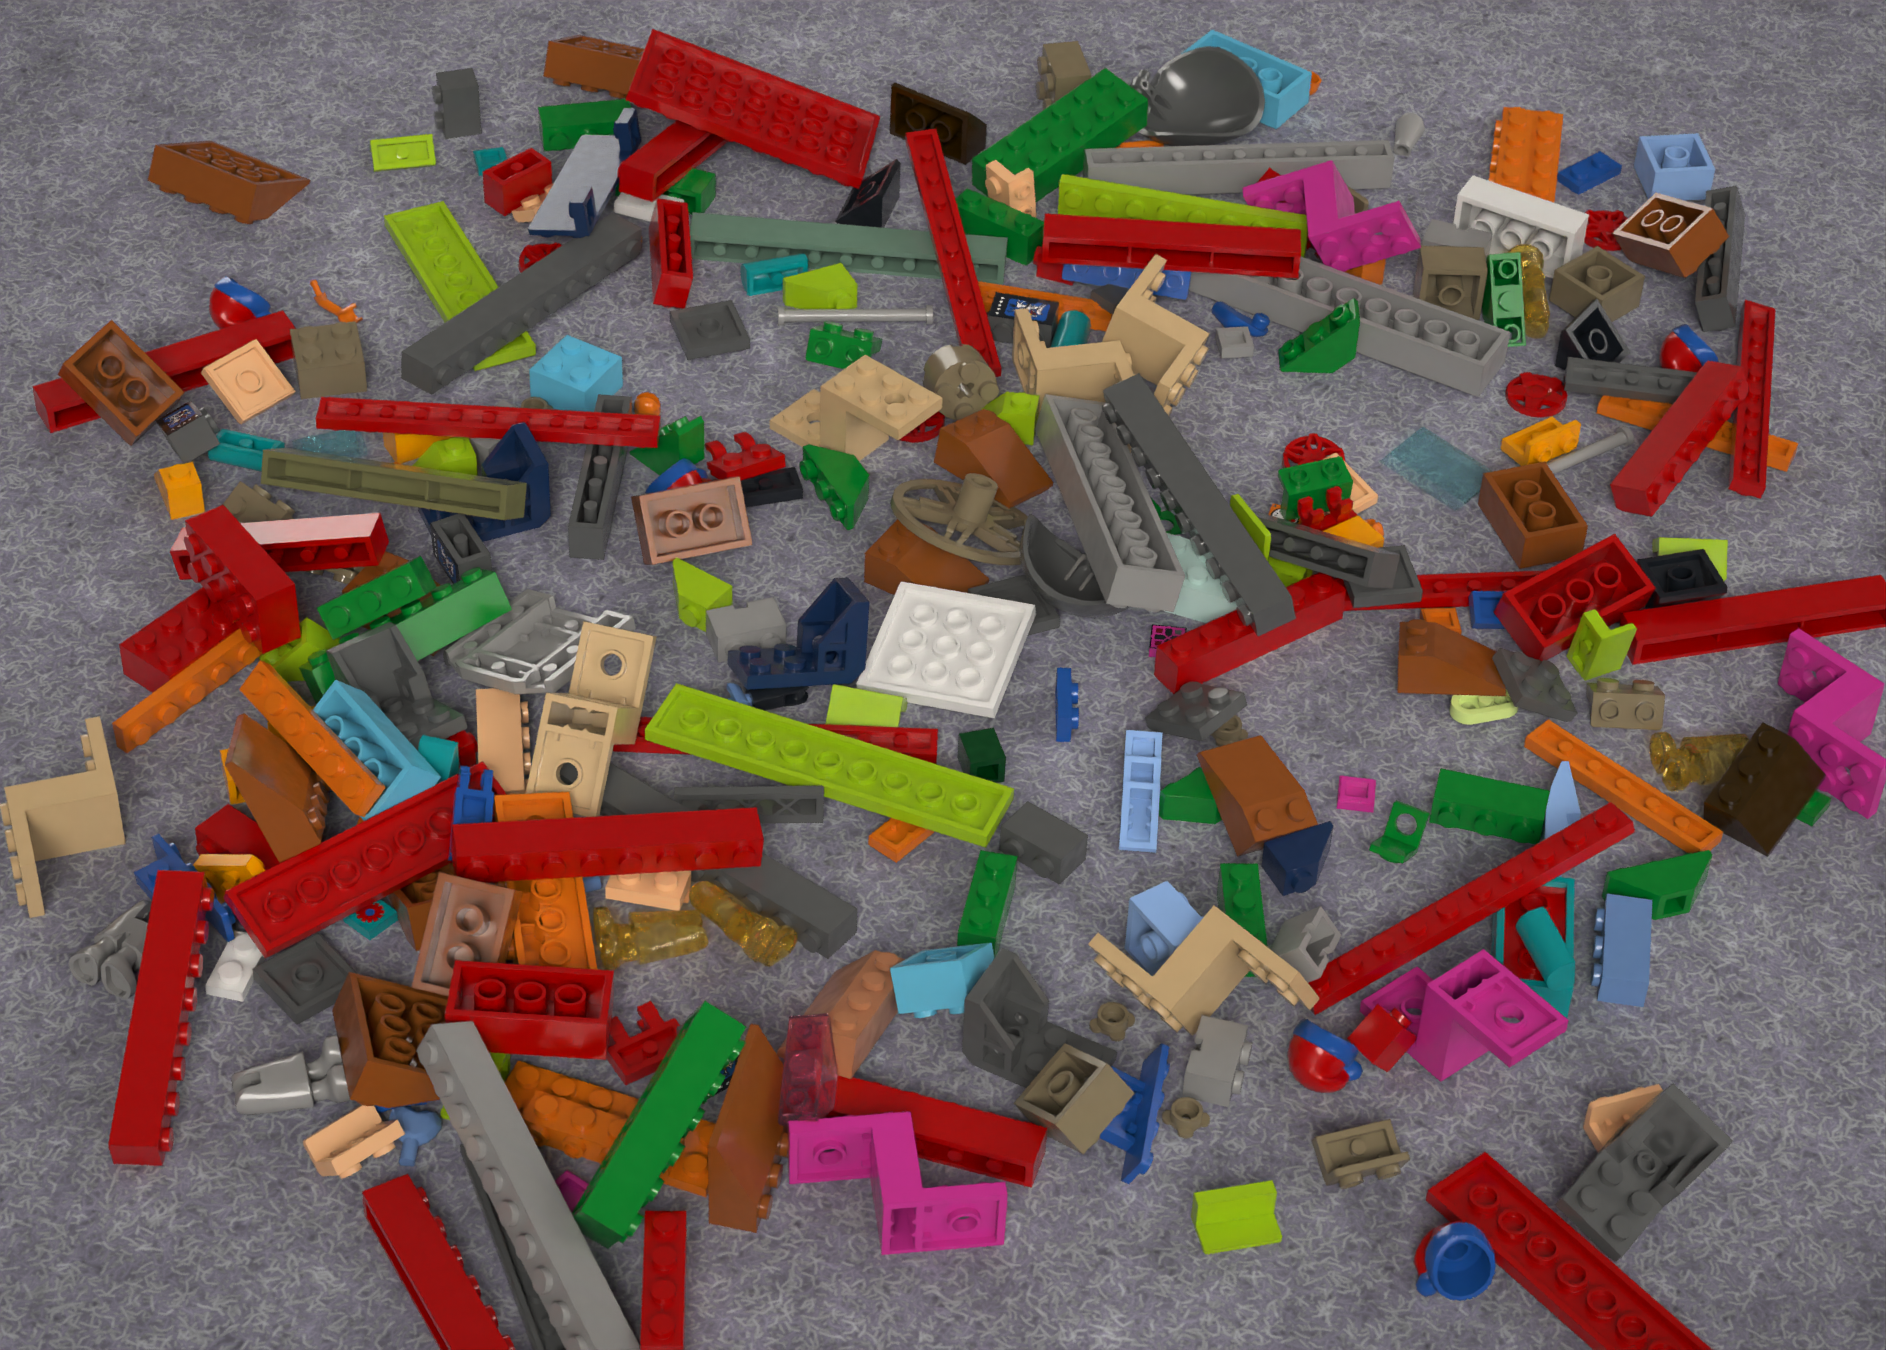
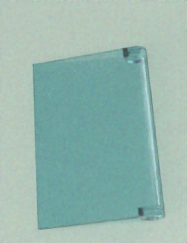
[1380,427,1492,511]

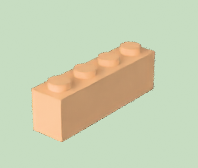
[476,688,531,795]

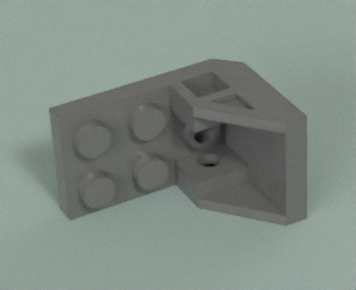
[326,622,468,751]
[962,948,1117,1088]
[1555,1083,1733,1262]

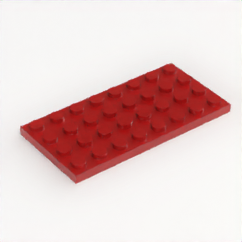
[625,29,881,189]

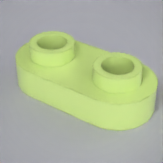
[1449,689,1518,725]

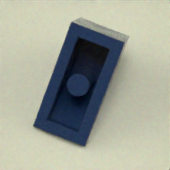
[1261,821,1333,896]

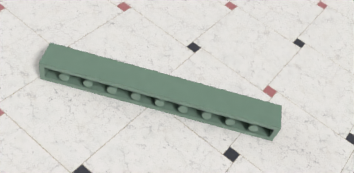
[690,212,1008,284]

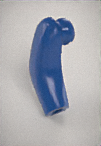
[1212,301,1270,337]

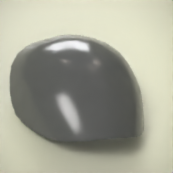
[1130,46,1265,146]
[1019,514,1129,618]

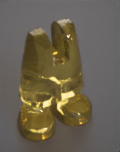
[1507,244,1550,339]
[1649,732,1750,792]
[689,881,797,967]
[593,906,708,970]

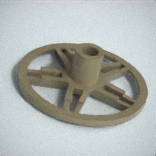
[891,473,1028,565]

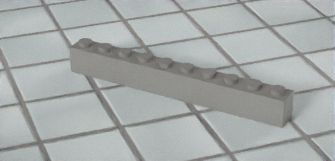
[1083,140,1394,195]
[416,1021,640,1350]

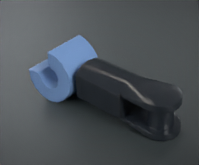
[727,683,809,711]

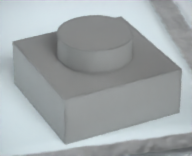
[1215,326,1254,358]

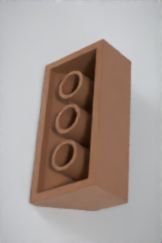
[777,950,905,1079]

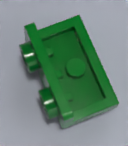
[805,321,883,369]
[1278,456,1353,521]

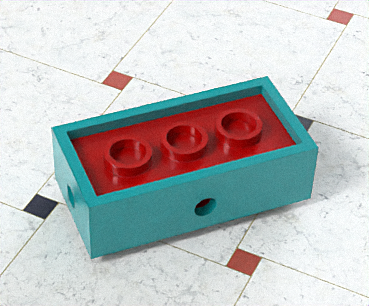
[1491,877,1575,1018]

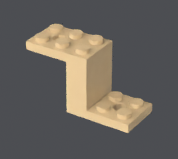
[1102,254,1210,416]
[1012,308,1137,453]
[770,355,943,461]
[526,621,657,817]
[0,716,125,918]
[1088,905,1320,1035]

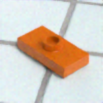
[868,818,934,863]

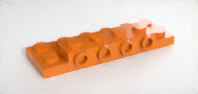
[1488,107,1563,203]
[493,792,597,970]
[505,1060,716,1197]

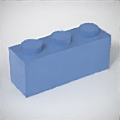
[1591,894,1652,1007]

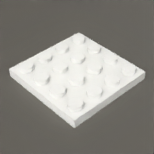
[856,581,1036,718]

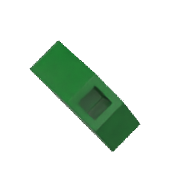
[1482,252,1526,347]
[1278,298,1360,373]
[629,416,705,476]
[799,444,869,530]
[1159,767,1222,824]
[1602,850,1712,920]

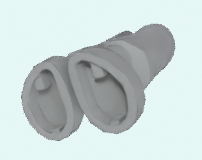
[69,900,152,1000]
[231,1034,350,1115]

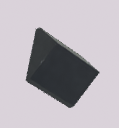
[835,159,901,228]
[1555,299,1630,370]
[1637,549,1727,609]

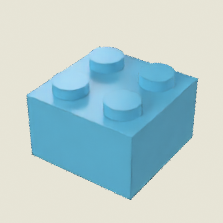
[529,335,623,412]
[890,943,995,1018]

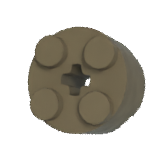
[923,344,999,421]

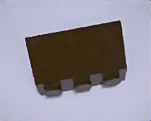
[890,82,987,165]
[1704,722,1826,857]

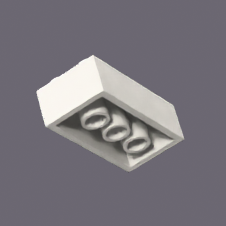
[1453,175,1589,278]

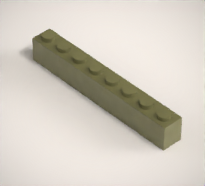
[261,447,527,520]

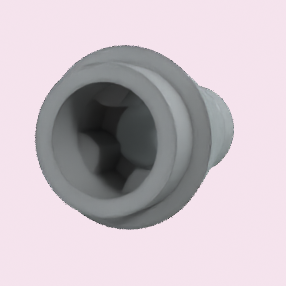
[1393,113,1425,156]

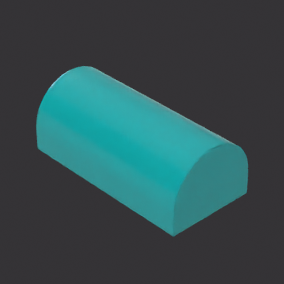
[740,253,808,296]
[1050,310,1091,348]
[208,429,285,472]
[1516,907,1575,991]

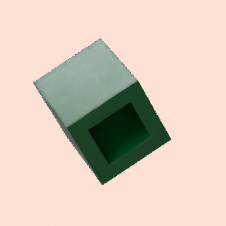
[957,728,1006,783]

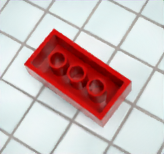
[184,505,301,654]
[1494,534,1656,661]
[119,587,239,693]
[445,960,614,1060]

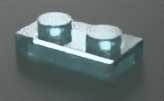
[292,430,367,458]

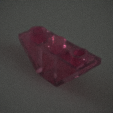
[778,1013,838,1126]

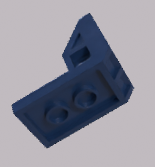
[418,422,551,542]
[727,577,870,690]

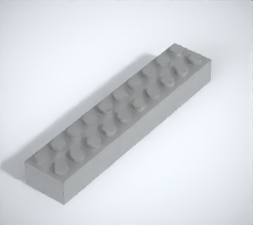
[1189,257,1510,397]
[1035,394,1185,612]

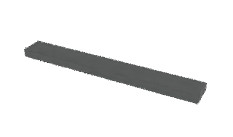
[460,1144,566,1350]

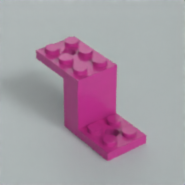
[1242,160,1421,272]
[1777,628,1886,819]
[1360,949,1569,1082]
[788,1112,1008,1255]

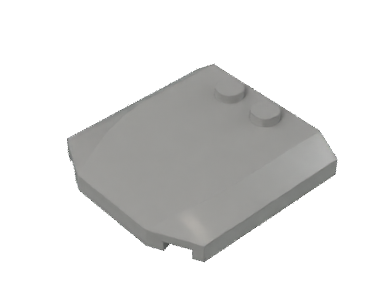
[445,589,636,694]

